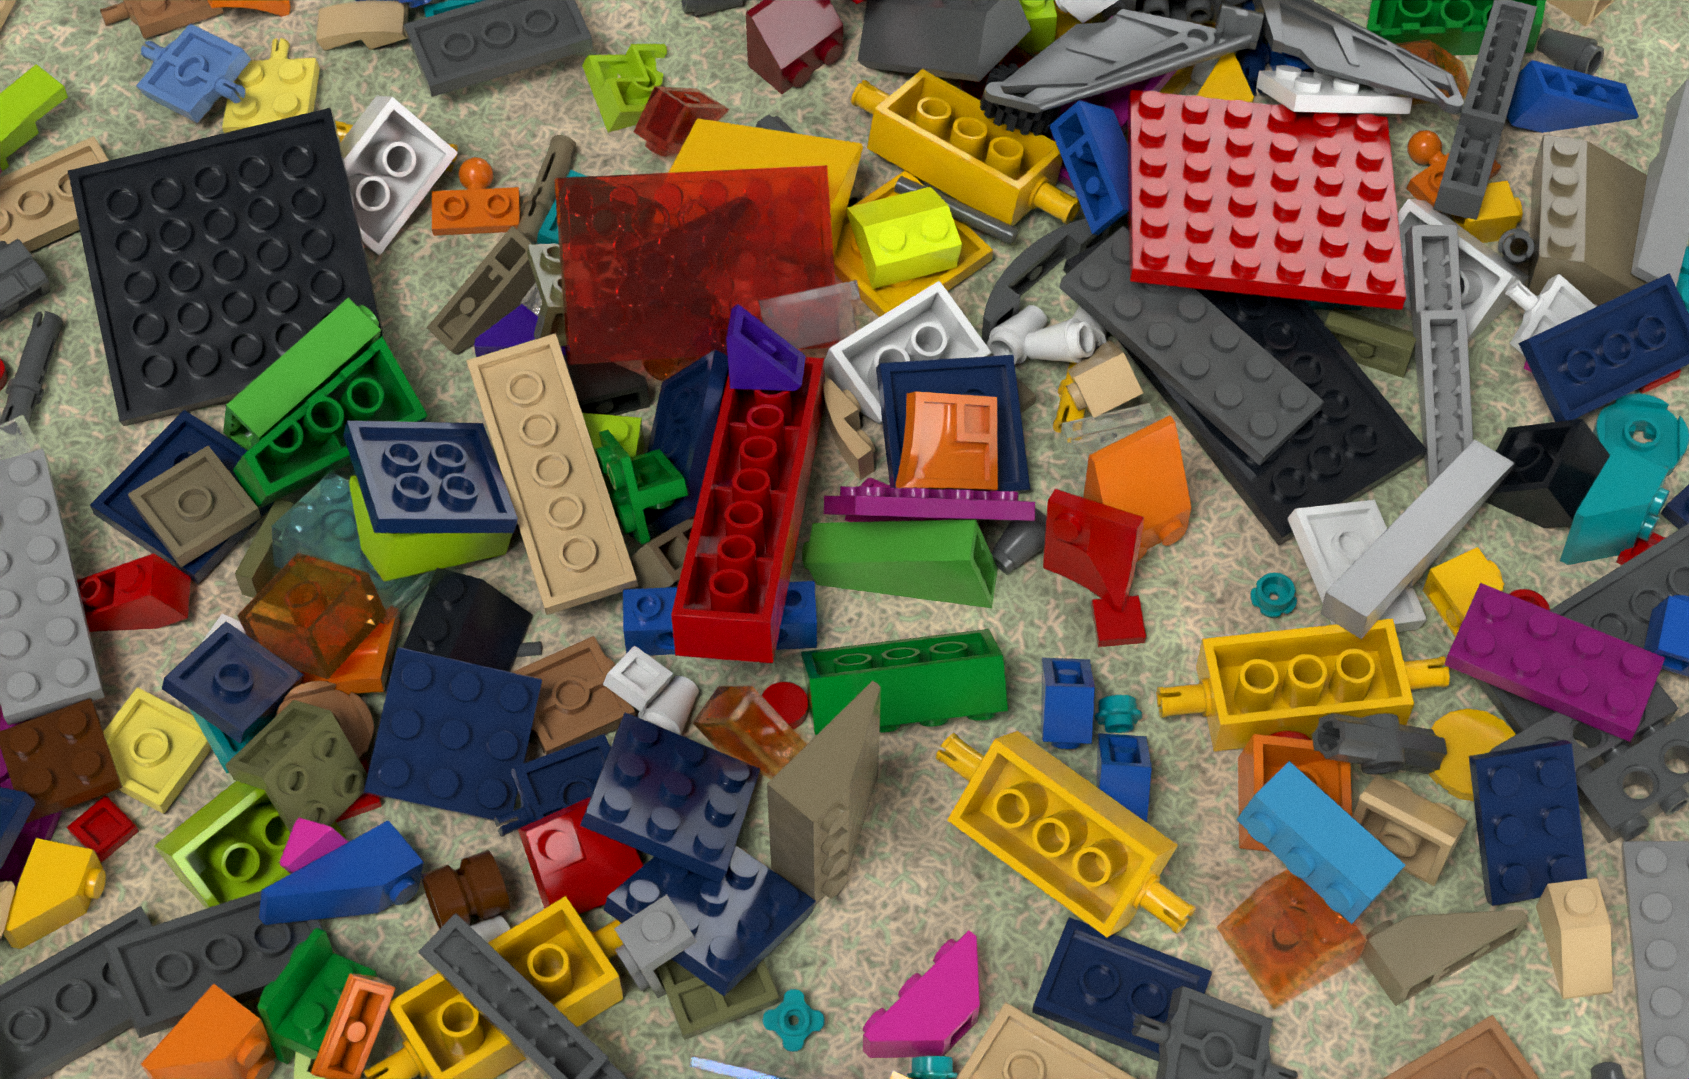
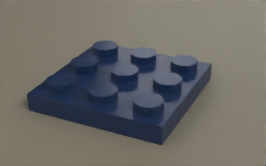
[876,355,1030,493]
[90,410,275,584]
[343,421,518,533]
[363,647,542,824]
[580,712,760,884]
[604,845,816,996]

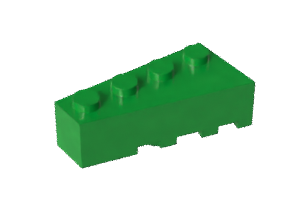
[1366,0,1546,56]
[233,336,428,509]

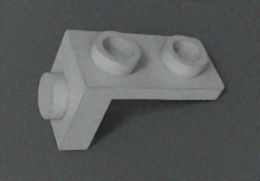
[614,895,697,998]

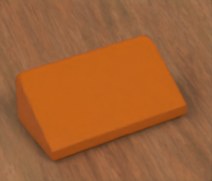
[310,973,396,1079]

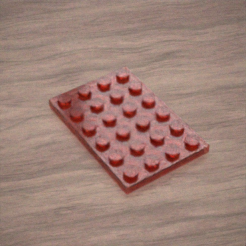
[554,165,839,365]

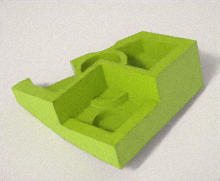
[582,44,667,133]

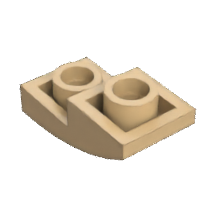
[316,0,409,51]
[823,379,875,480]

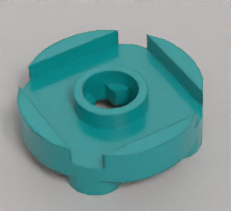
[1593,393,1689,476]

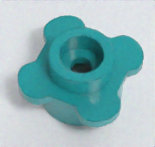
[762,989,824,1052]

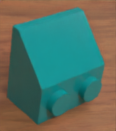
[1560,445,1670,565]

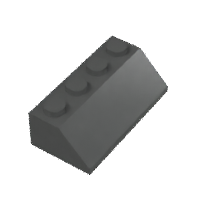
[858,0,1031,82]

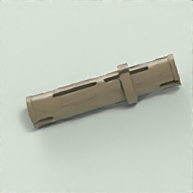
[517,135,577,243]

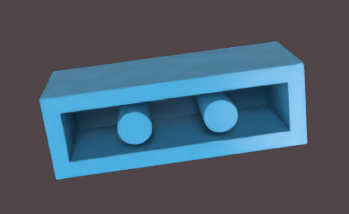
[1236,761,1405,924]

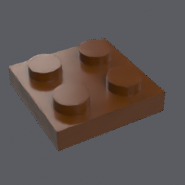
[0,698,123,823]

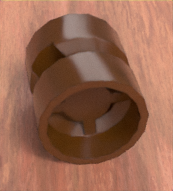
[421,850,511,930]

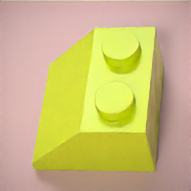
[846,186,962,289]

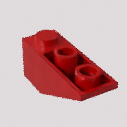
[77,553,191,632]

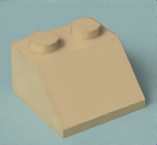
[1353,774,1468,886]

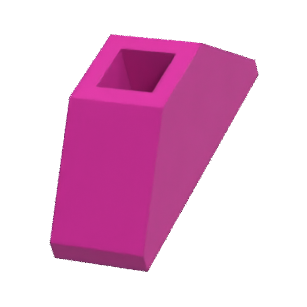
[863,930,980,1058]

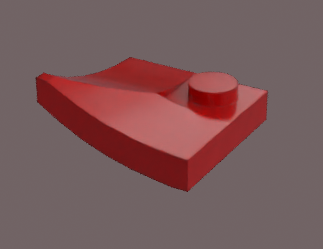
[1043,489,1144,612]
[518,797,643,915]

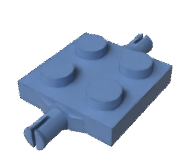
[136,24,251,123]

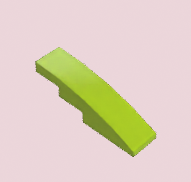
[0,64,68,172]

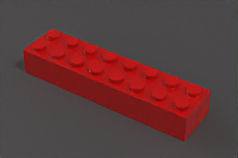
[671,357,825,663]

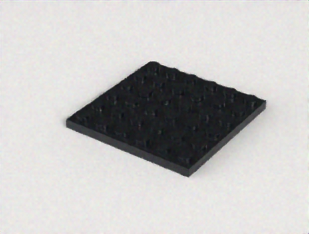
[68,108,386,426]

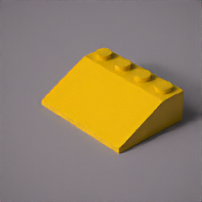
[652,118,863,269]

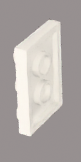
[1256,65,1413,114]
[1287,500,1427,632]

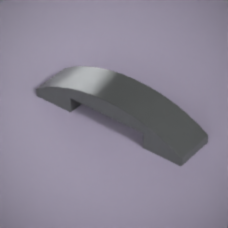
[982,218,1110,344]

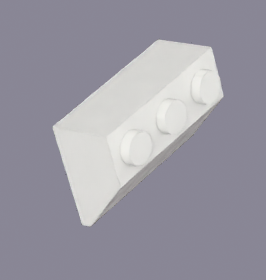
[340,96,458,256]
[1398,199,1529,343]
[824,281,992,424]

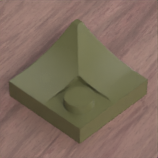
[656,959,780,1040]

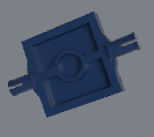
[494,734,610,837]

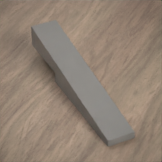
[1631,79,1689,286]
[1404,225,1473,487]
[1321,440,1514,639]

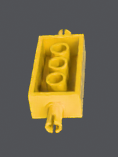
[851,69,1081,226]
[1156,618,1450,751]
[936,731,1195,938]
[363,896,623,1079]

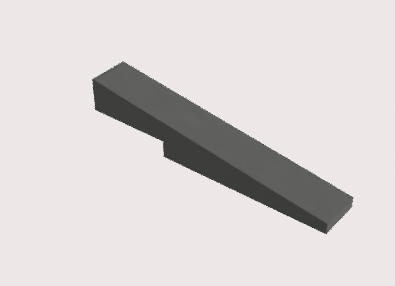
[1433,0,1537,220]
[418,913,628,1079]

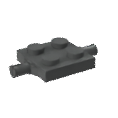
[1132,986,1298,1079]

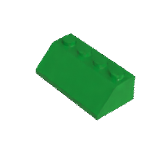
[801,629,1008,735]

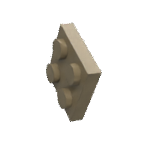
[128,446,261,567]

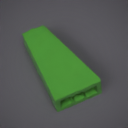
[223,297,381,451]
[802,519,998,608]

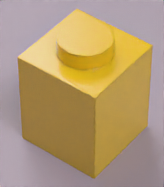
[1451,181,1523,243]

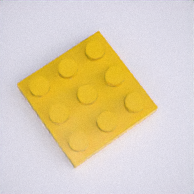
[829,170,993,317]

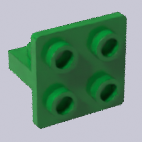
[595,429,688,545]
[258,927,378,1064]

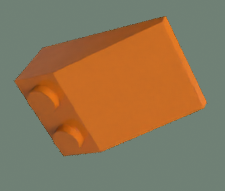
[1083,415,1192,562]

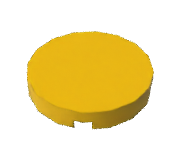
[1428,708,1516,801]

